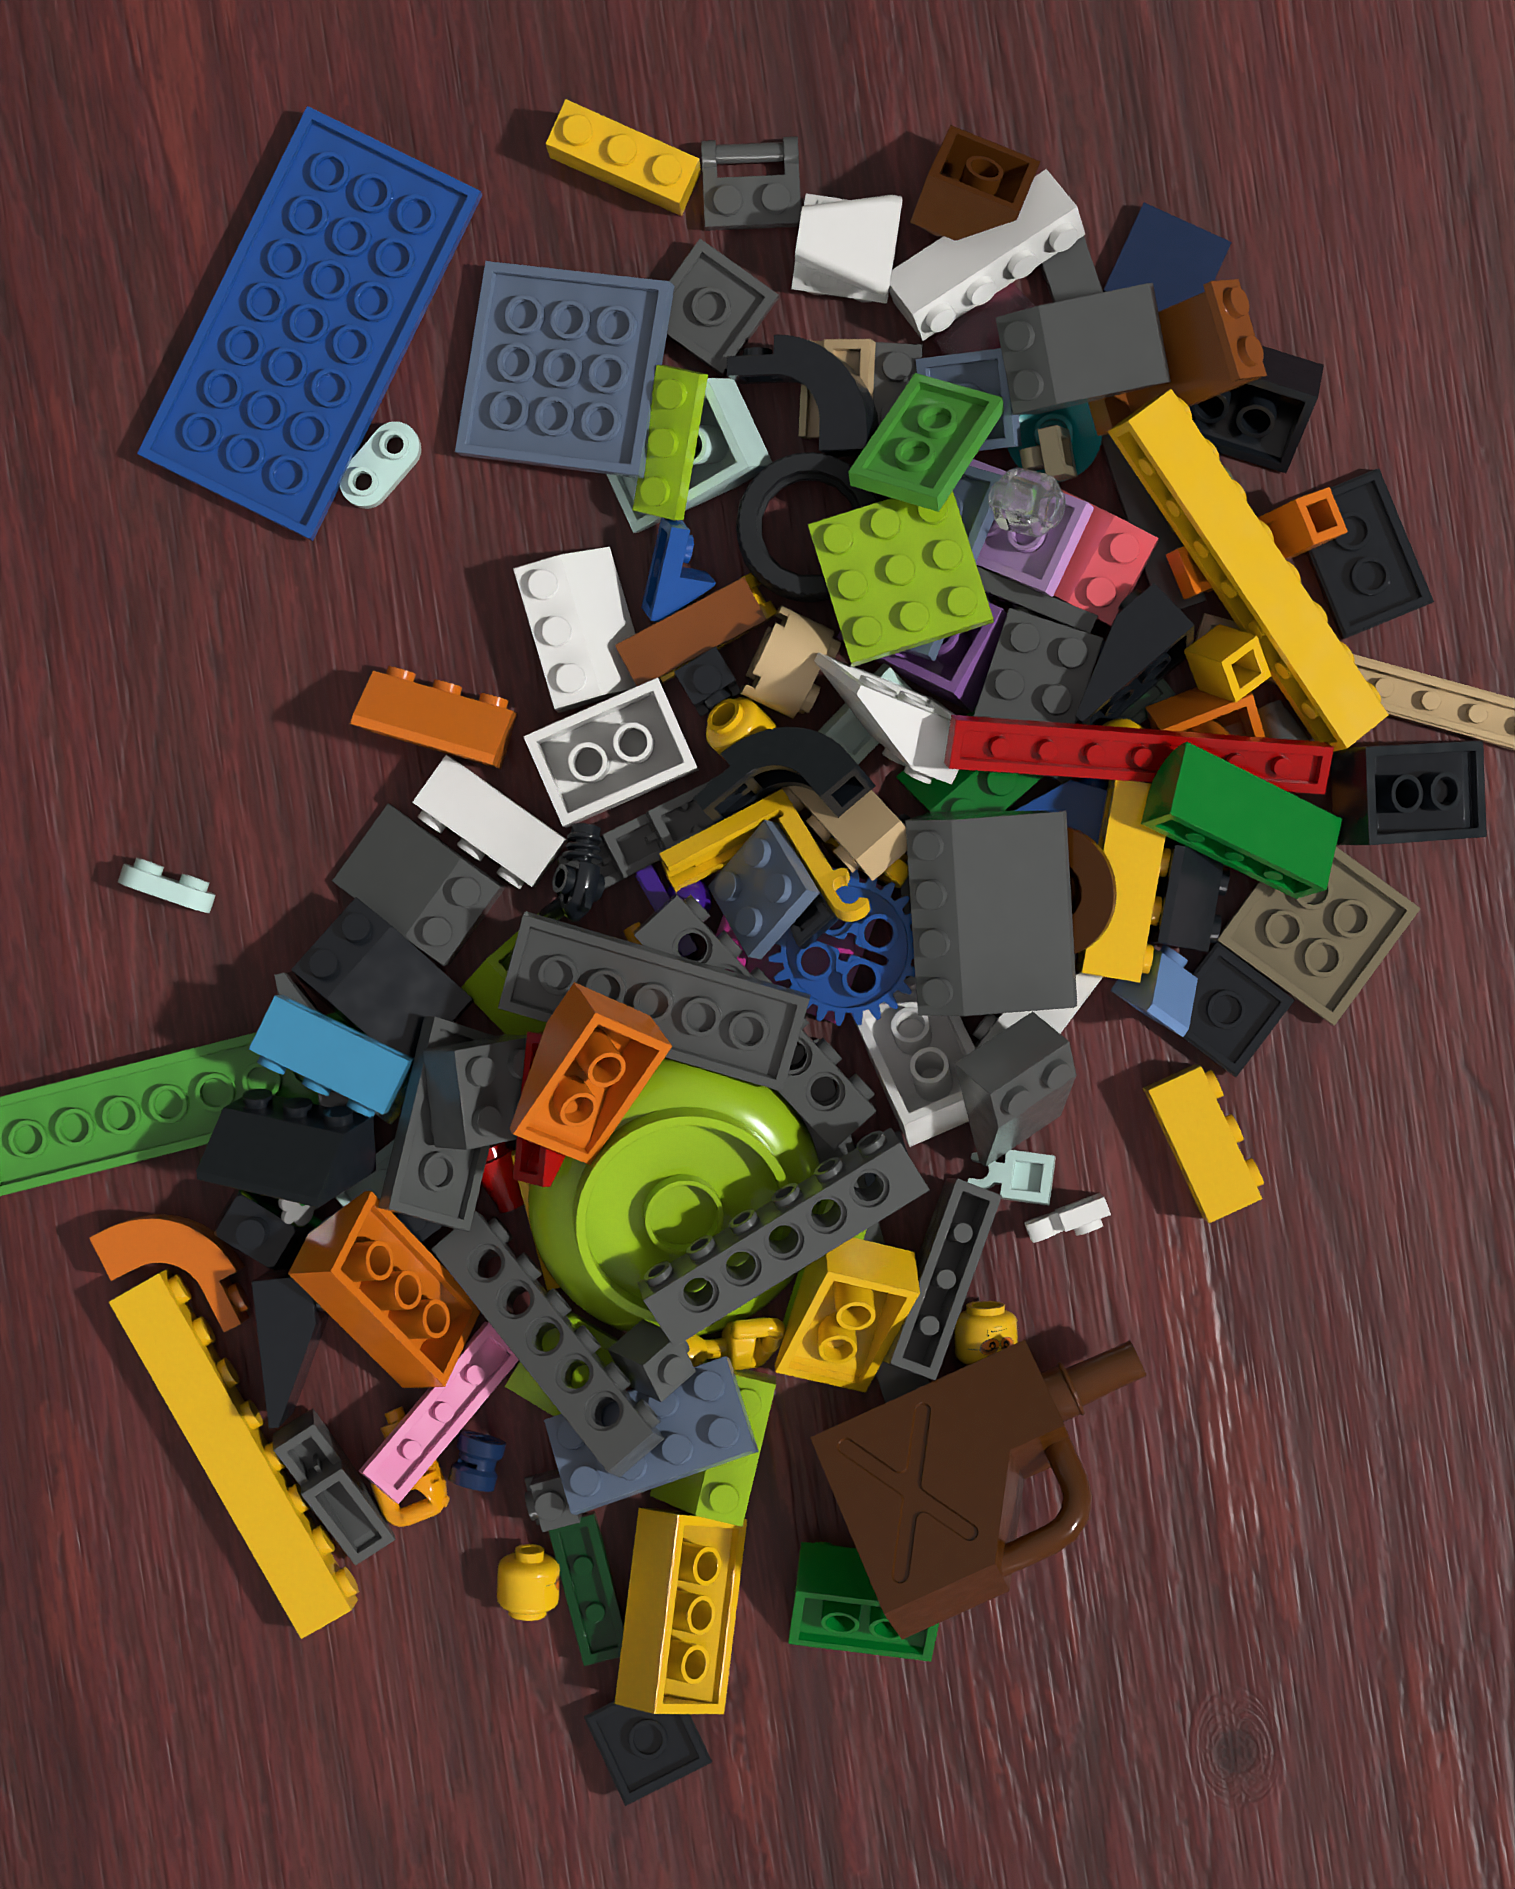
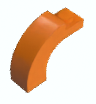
[1166,487,1348,600]
[89,1214,250,1332]

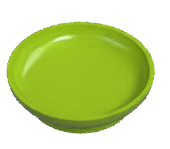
[528,1057,821,1336]

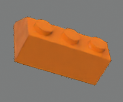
[350,666,517,769]

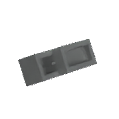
[273,1408,396,1566]

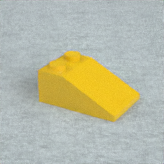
[775,1237,920,1392]

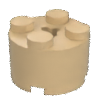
[740,605,841,719]

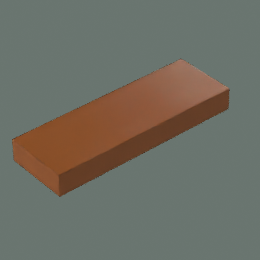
[615,577,767,686]

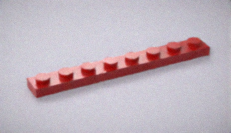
[944,715,1334,794]

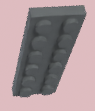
[498,911,811,1092]

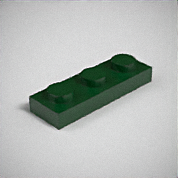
[549,1511,624,1666]

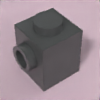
[608,1319,696,1402]

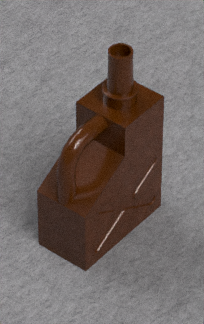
[810,1340,1147,1640]

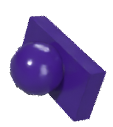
[636,864,712,957]

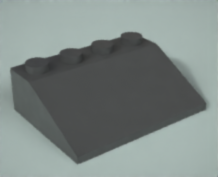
[905,810,1077,1016]

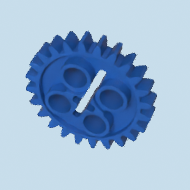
[768,868,915,1026]

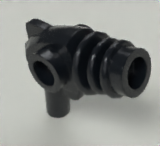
[539,823,605,922]

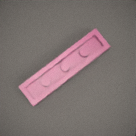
[359,1322,519,1504]

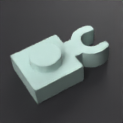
[968,1150,1056,1206]

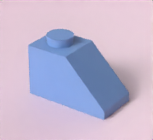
[1110,945,1198,1037]

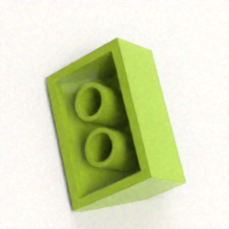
[650,1360,776,1527]

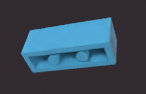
[249,994,414,1117]

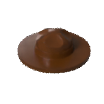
[1067,826,1117,954]

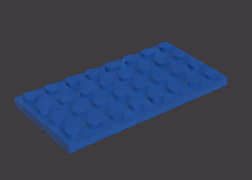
[137,106,483,541]

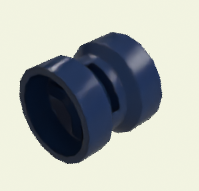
[448,1431,506,1492]

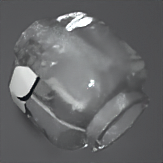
[989,467,1066,537]

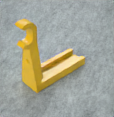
[659,789,871,922]

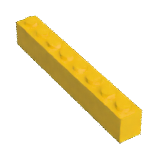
[1107,389,1389,752]
[109,1268,359,1639]

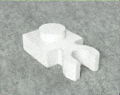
[1024,1193,1111,1243]

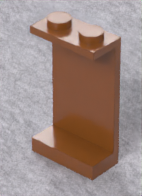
[1088,279,1267,436]

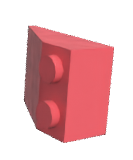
[1028,476,1159,628]

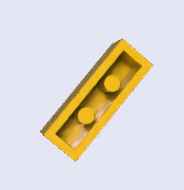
[546,99,701,216]
[1143,1064,1264,1223]

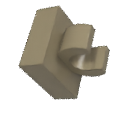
[1019,425,1078,481]

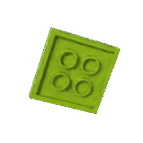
[808,491,994,667]

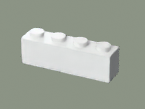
[888,169,1085,341]

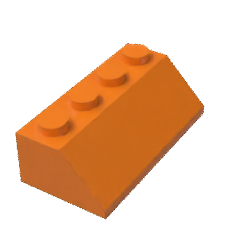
[288,1191,481,1388]

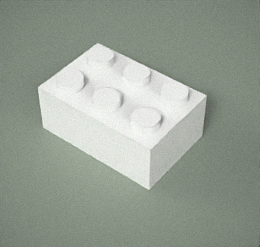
[523,678,699,828]

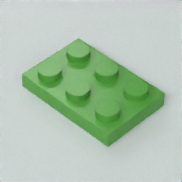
[848,373,1004,512]

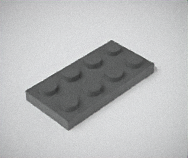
[378,1016,494,1231]

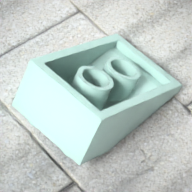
[607,378,773,533]

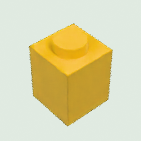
[1184,624,1271,703]

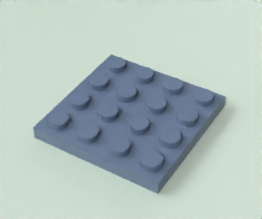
[455,261,675,479]

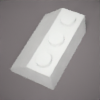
[513,547,637,713]

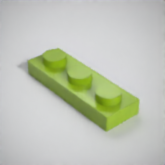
[632,365,708,520]

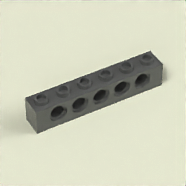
[633,893,876,1151]
[638,1127,929,1347]
[432,1211,665,1477]

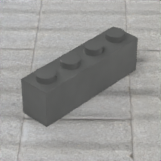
[883,1178,1002,1381]

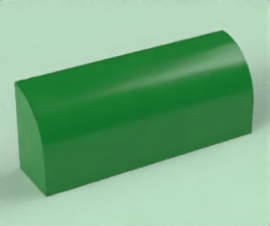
[1141,742,1342,899]

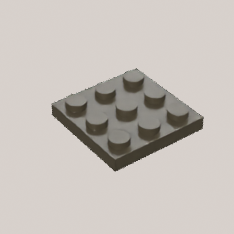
[1217,847,1421,1026]

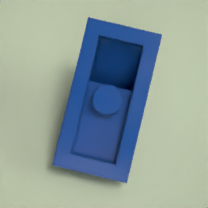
[641,517,716,622]

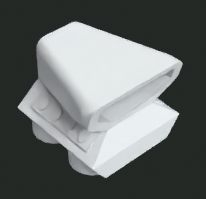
[791,193,902,303]

